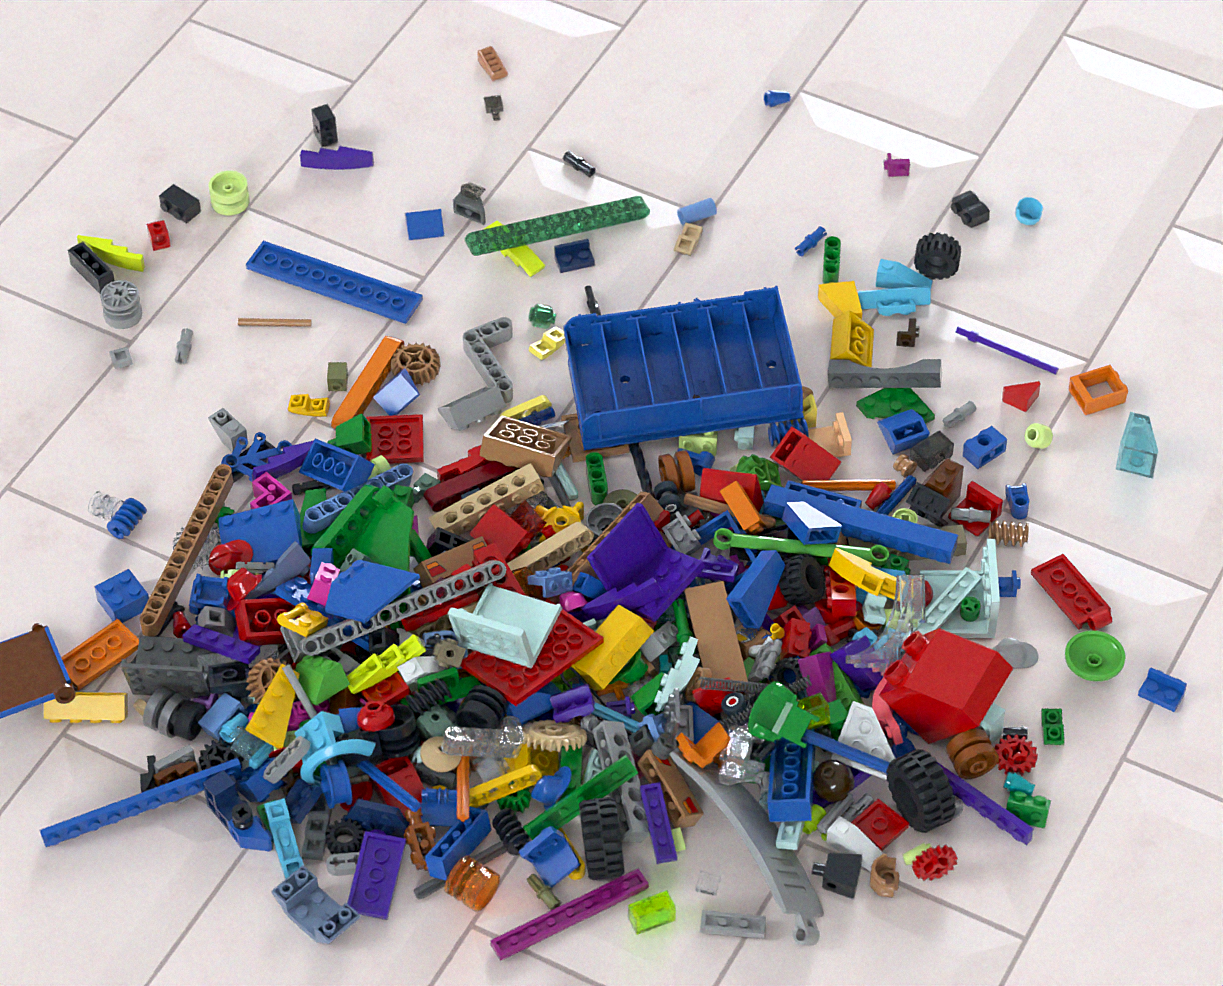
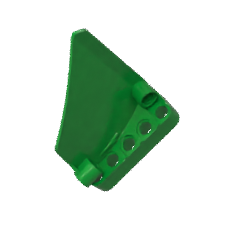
[311,484,414,600]

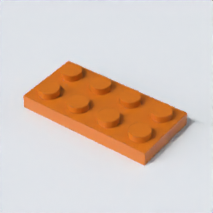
[61,619,139,690]

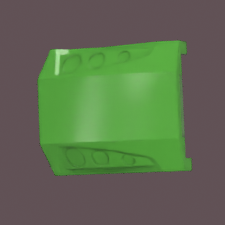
[736,454,782,491]

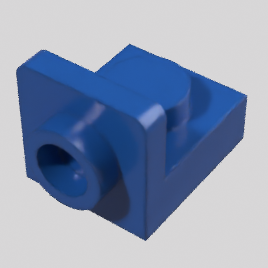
[998,570,1021,597]

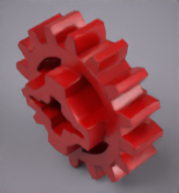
[995,735,1038,776]
[912,845,958,881]

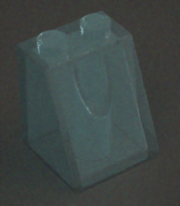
[1116,412,1158,479]

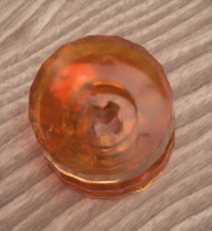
[445,855,500,912]

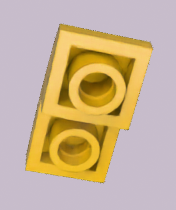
[287,394,331,417]

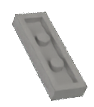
[700,910,766,939]

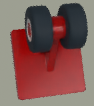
[692,677,750,727]

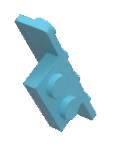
[858,286,931,316]

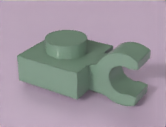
[412,473,440,503]

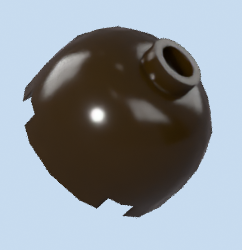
[813,760,855,802]

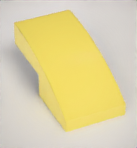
[529,327,565,360]

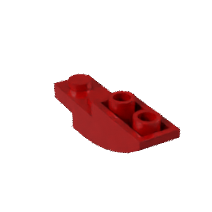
[437,445,493,483]

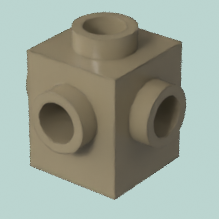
[433,638,466,669]

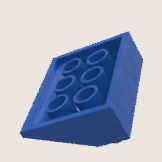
[219,499,302,564]

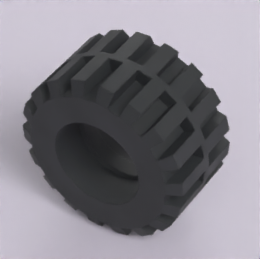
[914,232,961,280]
[778,553,825,607]

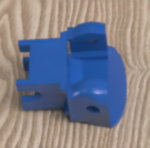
[189,574,236,618]

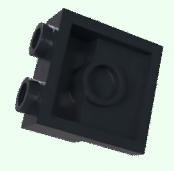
[208,661,253,698]

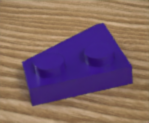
[696,548,739,582]

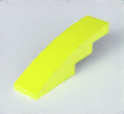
[483,220,545,277]
[77,235,145,272]
[347,634,426,694]

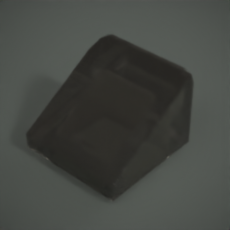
[461,182,485,201]

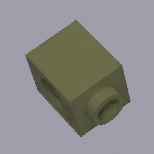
[327,362,348,392]

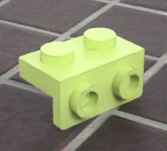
[679,431,718,456]

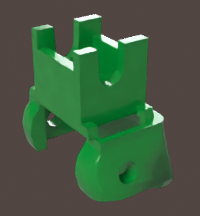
[748,681,820,748]

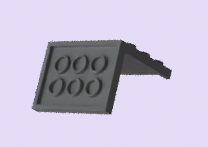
[121,636,218,698]

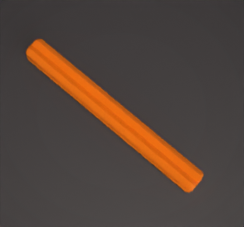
[801,480,896,491]
[457,742,469,822]

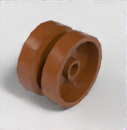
[658,450,695,493]
[946,729,999,779]

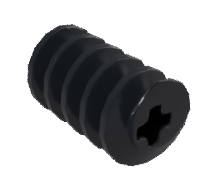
[405,678,452,718]
[492,808,529,856]

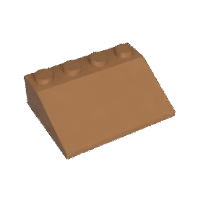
[479,415,572,477]

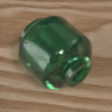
[528,303,556,329]

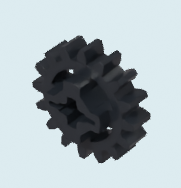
[199,738,244,771]

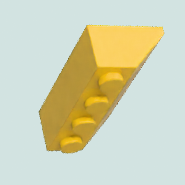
[571,605,654,691]

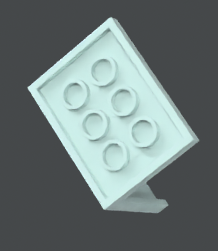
[920,539,1000,638]
[448,583,562,668]

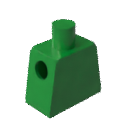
[328,414,372,455]

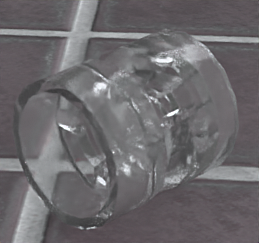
[88,491,124,521]

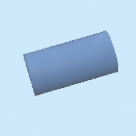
[677,198,717,226]

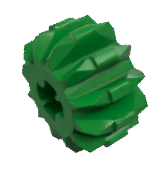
[496,781,531,815]

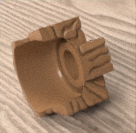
[870,854,899,897]

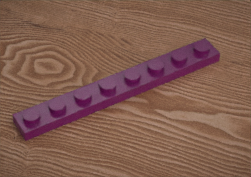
[490,868,649,961]

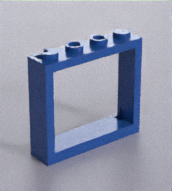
[671,510,757,597]

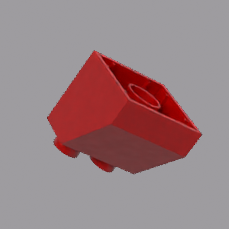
[879,628,1013,744]

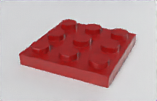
[366,414,424,464]

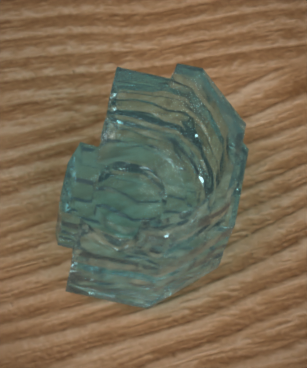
[229,726,266,761]

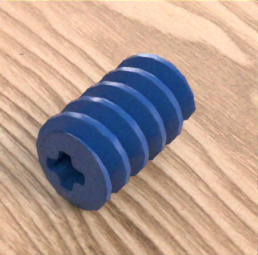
[768,418,809,447]
[107,498,147,539]

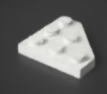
[831,701,895,780]

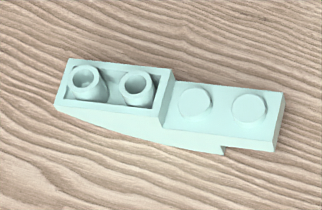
[654,637,700,712]

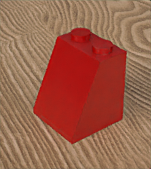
[469,504,533,563]

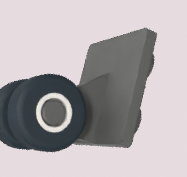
[654,481,705,524]

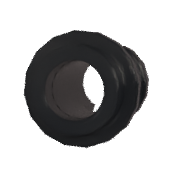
[1003,725,1028,740]

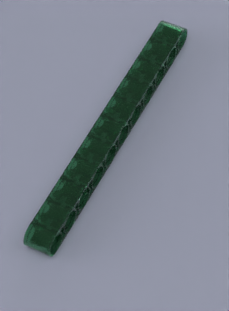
[464,196,650,256]

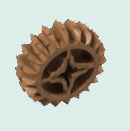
[390,342,441,386]
[246,657,299,704]

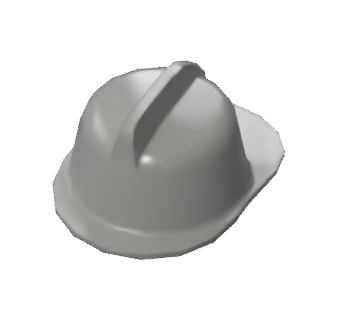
[993,638,1038,668]

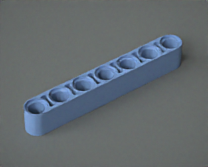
[303,464,414,533]

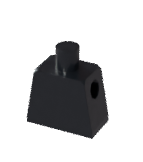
[812,853,862,899]

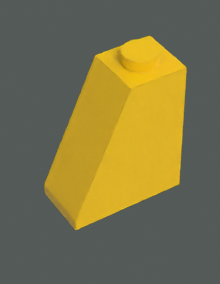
[818,281,862,319]

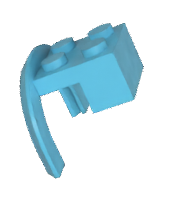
[295,711,375,787]

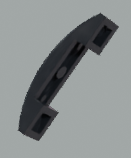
[733,736,775,765]

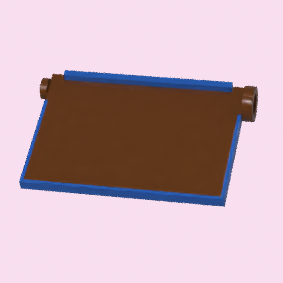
[0,623,75,719]

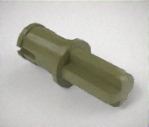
[527,874,562,910]

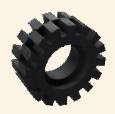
[770,657,806,694]
[326,818,364,855]

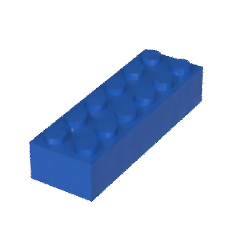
[767,721,816,822]

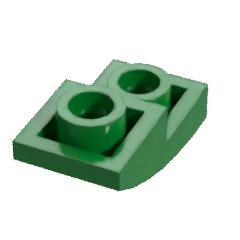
[1041,708,1064,745]

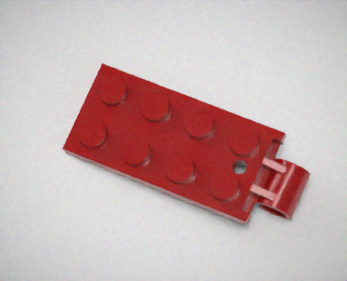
[1031,554,1113,631]

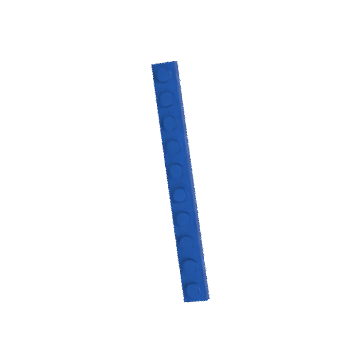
[40,758,243,847]

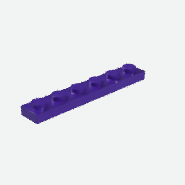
[937,762,1033,845]

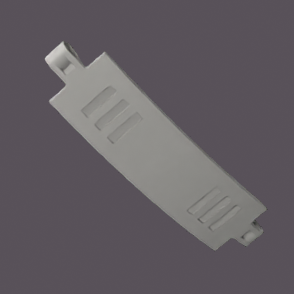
[670,744,824,945]

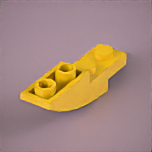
[829,547,906,601]

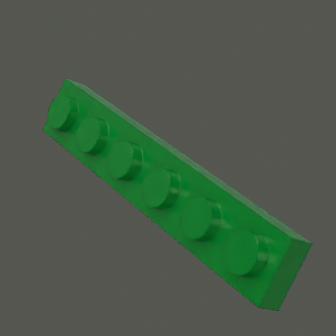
[523,755,638,840]

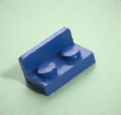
[1138,668,1187,712]

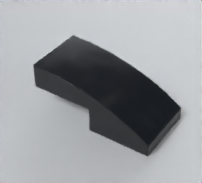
[140,755,157,793]

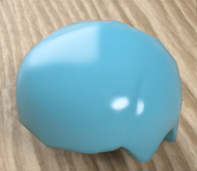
[1015,197,1043,225]

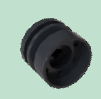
[454,685,508,740]
[376,704,421,758]

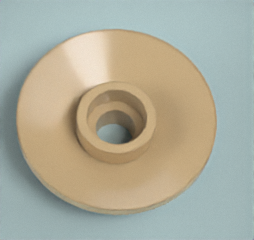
[420,736,461,772]

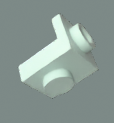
[862,592,887,625]

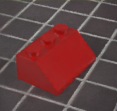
[699,468,764,513]

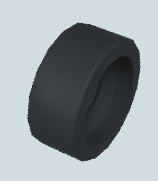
[174,700,206,741]

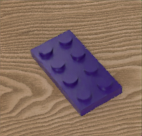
[347,831,406,920]

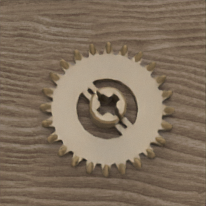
[520,720,587,752]

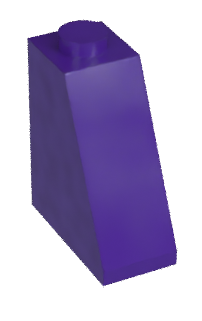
[830,635,884,691]

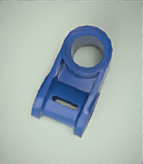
[1005,483,1029,519]

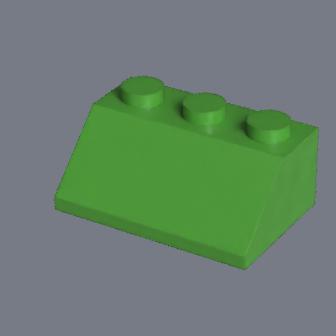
[295,655,350,705]

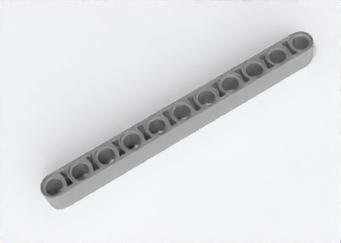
[299,560,506,656]

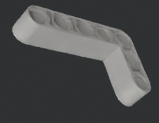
[463,317,513,403]

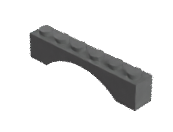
[827,359,942,388]

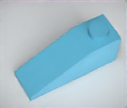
[876,259,933,289]

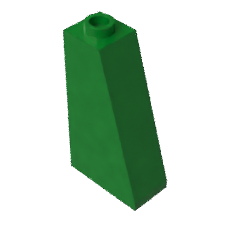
[300,488,329,556]

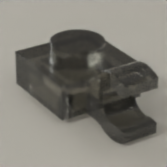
[484,95,503,121]

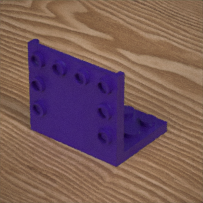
[586,503,706,622]

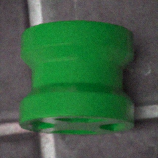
[960,597,981,622]

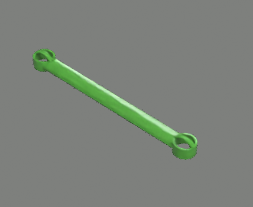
[713,528,889,567]

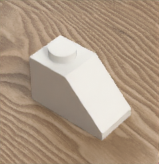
[397,656,445,692]

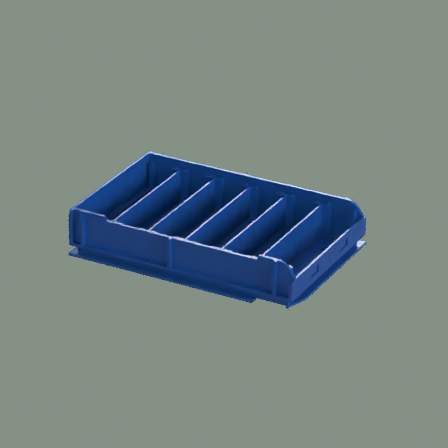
[563,286,804,450]

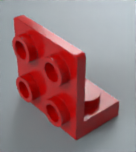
[948,481,1003,537]

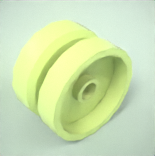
[208,170,250,216]

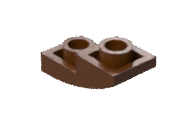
[154,761,199,787]

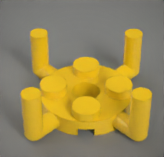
[535,501,588,552]

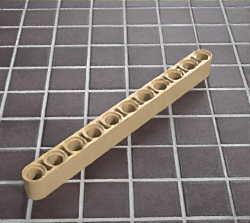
[408,522,594,639]

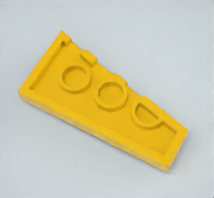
[245,664,300,749]

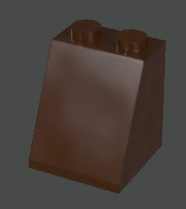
[922,458,964,516]

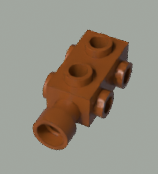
[404,808,436,871]

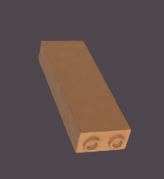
[684,581,748,695]

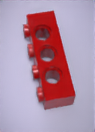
[472,543,526,596]
[824,558,856,616]

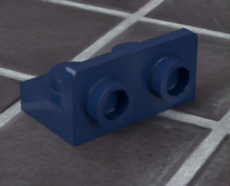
[554,239,595,273]
[284,778,322,824]

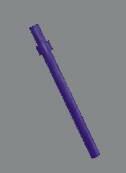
[955,326,1059,375]

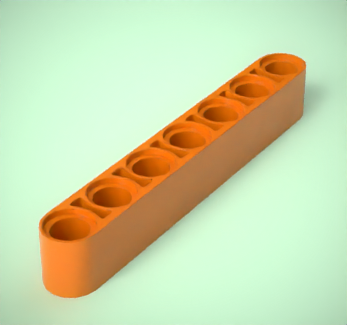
[331,335,404,429]

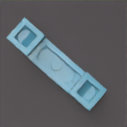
[264,799,304,879]

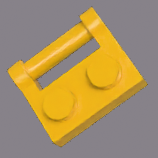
[277,602,329,637]

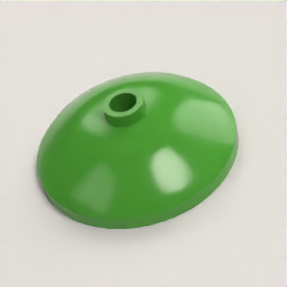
[1065,631,1126,681]

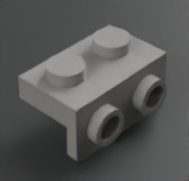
[662,511,702,556]

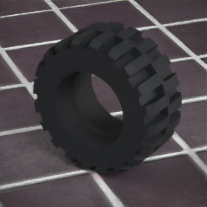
[886,749,956,833]
[579,797,625,880]

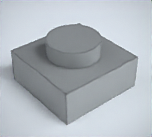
[109,347,133,369]

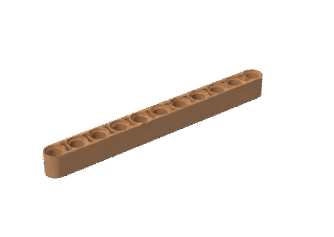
[139,464,234,637]

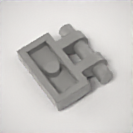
[747,640,782,683]

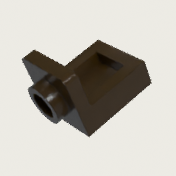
[896,318,920,347]

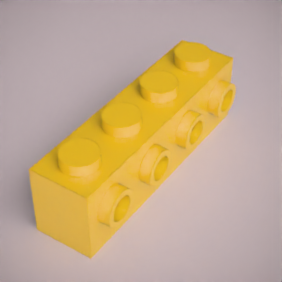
[43,692,128,723]

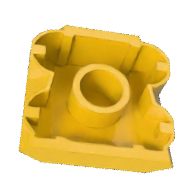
[512,742,559,776]

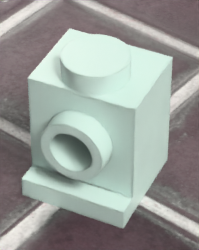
[734,425,755,450]

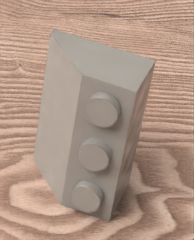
[437,386,507,431]

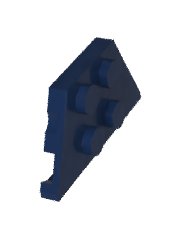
[342,799,418,840]

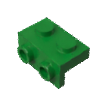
[1006,791,1051,828]

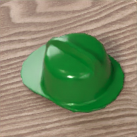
[609,649,648,684]

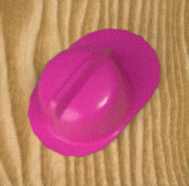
[559,591,588,613]

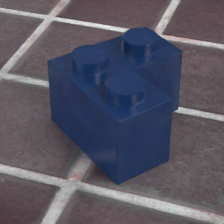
[203,770,249,831]

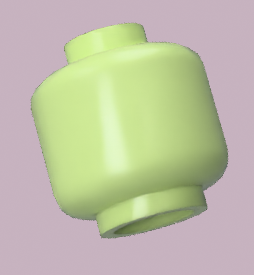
[1024,423,1053,449]

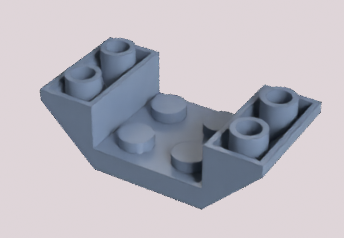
[271,865,361,944]

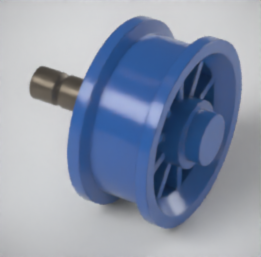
[320,760,369,809]

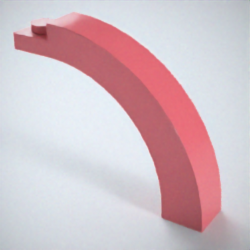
[872,677,903,745]

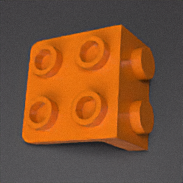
[676,723,731,768]

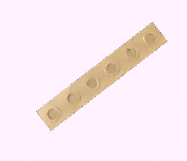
[428,463,545,536]

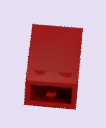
[770,427,842,481]
[369,756,424,818]

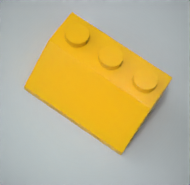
[830,310,874,368]

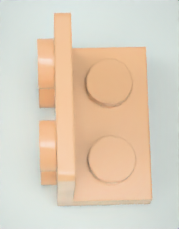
[808,412,852,457]

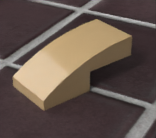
[674,223,703,256]

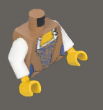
[734,618,785,660]

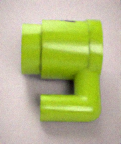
[802,804,827,841]

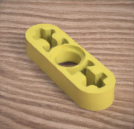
[500,395,552,422]

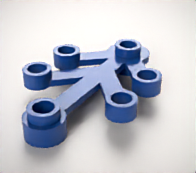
[221,432,292,482]

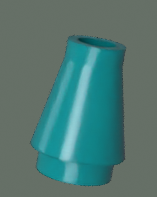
[1003,772,1035,796]

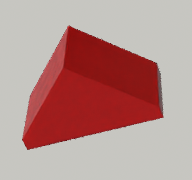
[1002,381,1041,412]

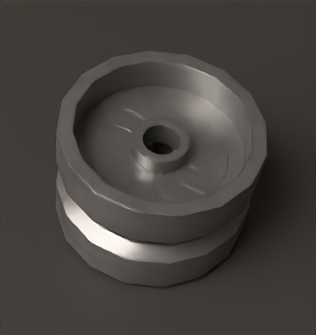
[143,686,191,738]

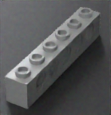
[592,720,650,842]

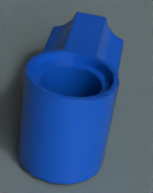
[677,448,715,476]

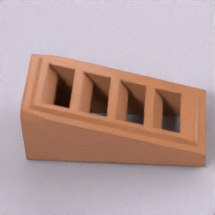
[477,46,508,81]

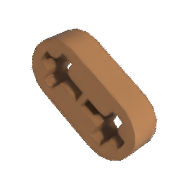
[685,667,712,702]

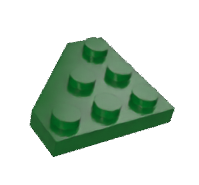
[856,388,935,424]

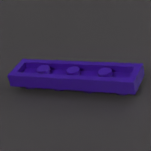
[182,624,261,664]
[639,782,677,864]

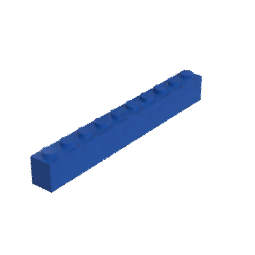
[764,484,958,564]

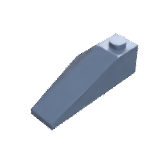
[243,541,311,600]

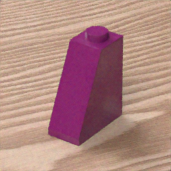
[798,651,837,709]

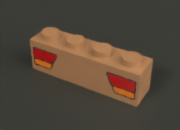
[413,536,487,588]
[637,750,704,828]

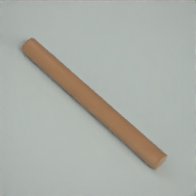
[238,318,312,327]

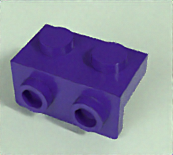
[550,684,595,723]

